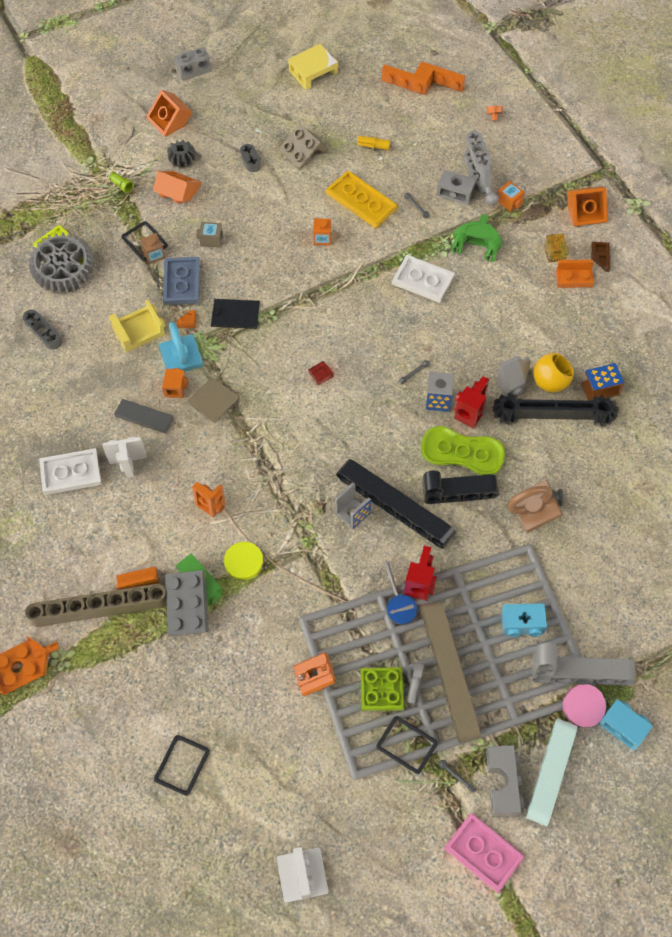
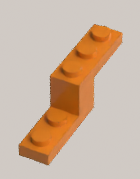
[382,61,466,95]

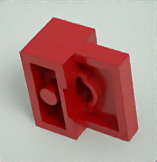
[454,376,489,429]
[404,545,437,601]

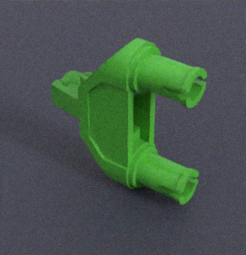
[451,214,503,262]

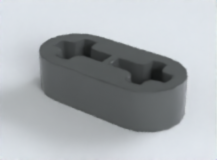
[240,144,261,172]

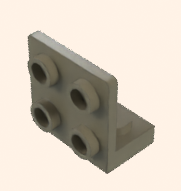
[279,123,328,169]

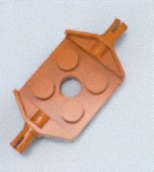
[0,636,60,696]

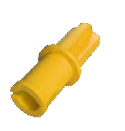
[357,136,390,151]

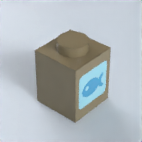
[196,222,223,248]

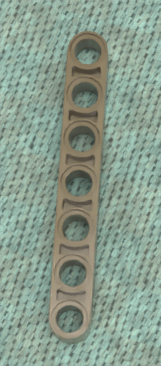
[25,584,167,627]
[421,601,481,743]

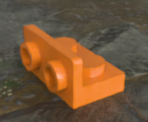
[556,259,594,288]
[192,482,225,517]

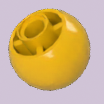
[533,353,574,393]

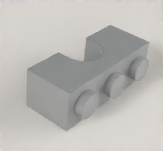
[486,745,524,817]

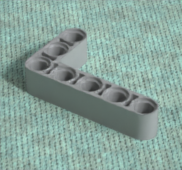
[531,643,636,685]

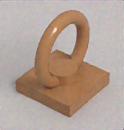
[507,480,563,533]

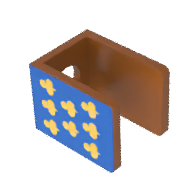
[581,363,625,401]

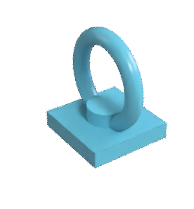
[158,322,203,372]

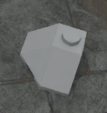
[496,356,531,397]

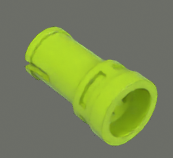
[109,172,134,194]

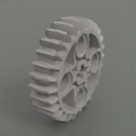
[28,232,95,294]

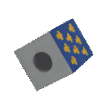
[426,372,454,412]
[335,483,371,529]

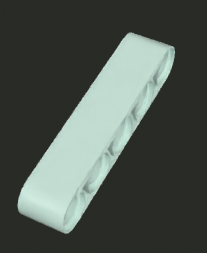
[526,718,578,826]

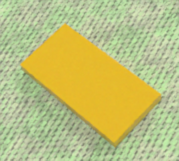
[326,170,398,229]

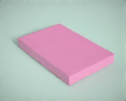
[444,813,525,894]

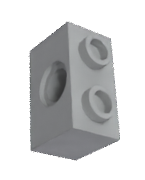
[437,170,476,205]

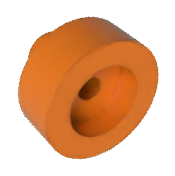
[487,106,503,121]

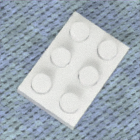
[392,255,455,303]
[39,448,102,495]

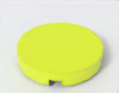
[224,541,263,580]

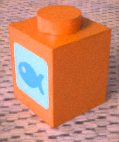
[497,181,525,212]
[313,218,332,245]

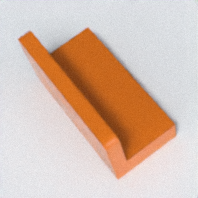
[116,566,159,590]

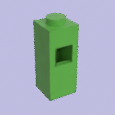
[175,553,223,607]

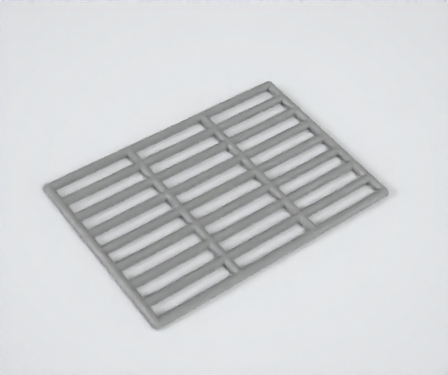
[299,544,595,780]

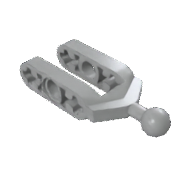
[464,131,499,206]

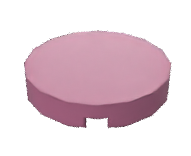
[563,684,606,727]

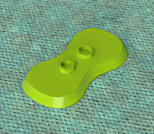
[421,426,505,475]

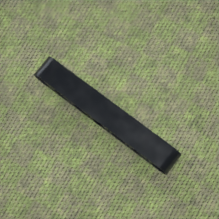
[336,459,456,549]

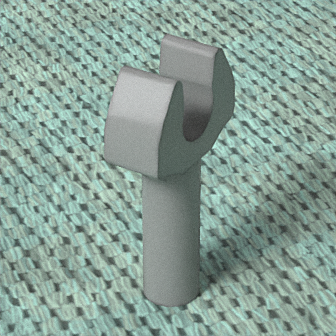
[407,663,424,704]

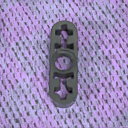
[23,309,62,350]

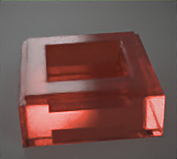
[308,361,334,385]

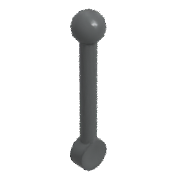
[404,193,429,218]
[399,360,430,384]
[439,760,476,793]

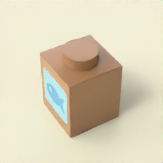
[140,233,165,264]

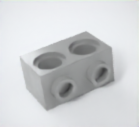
[174,47,212,81]

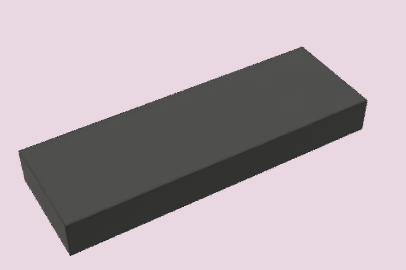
[114,399,174,434]

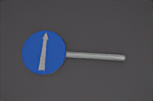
[385,561,417,625]

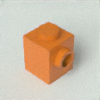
[162,368,188,398]

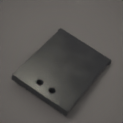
[211,299,260,329]

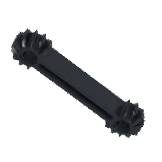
[492,392,619,427]

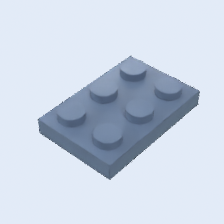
[163,257,200,305]

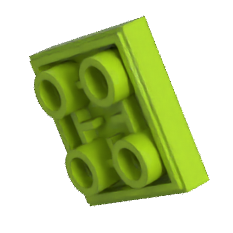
[360,667,404,711]

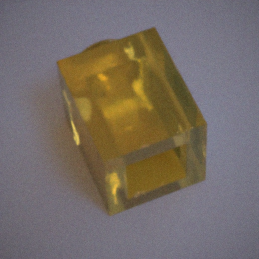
[544,233,568,263]

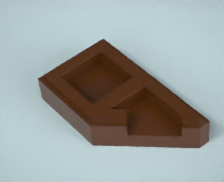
[591,241,610,272]

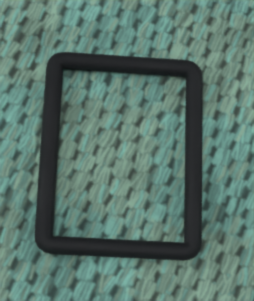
[121,221,168,261]
[376,716,438,774]
[154,735,210,796]

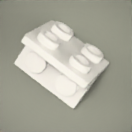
[103,437,147,478]
[277,847,328,903]

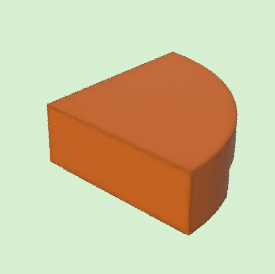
[177,310,196,328]

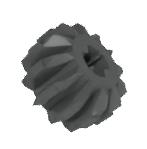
[167,140,195,168]

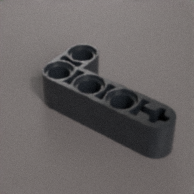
[422,470,500,504]

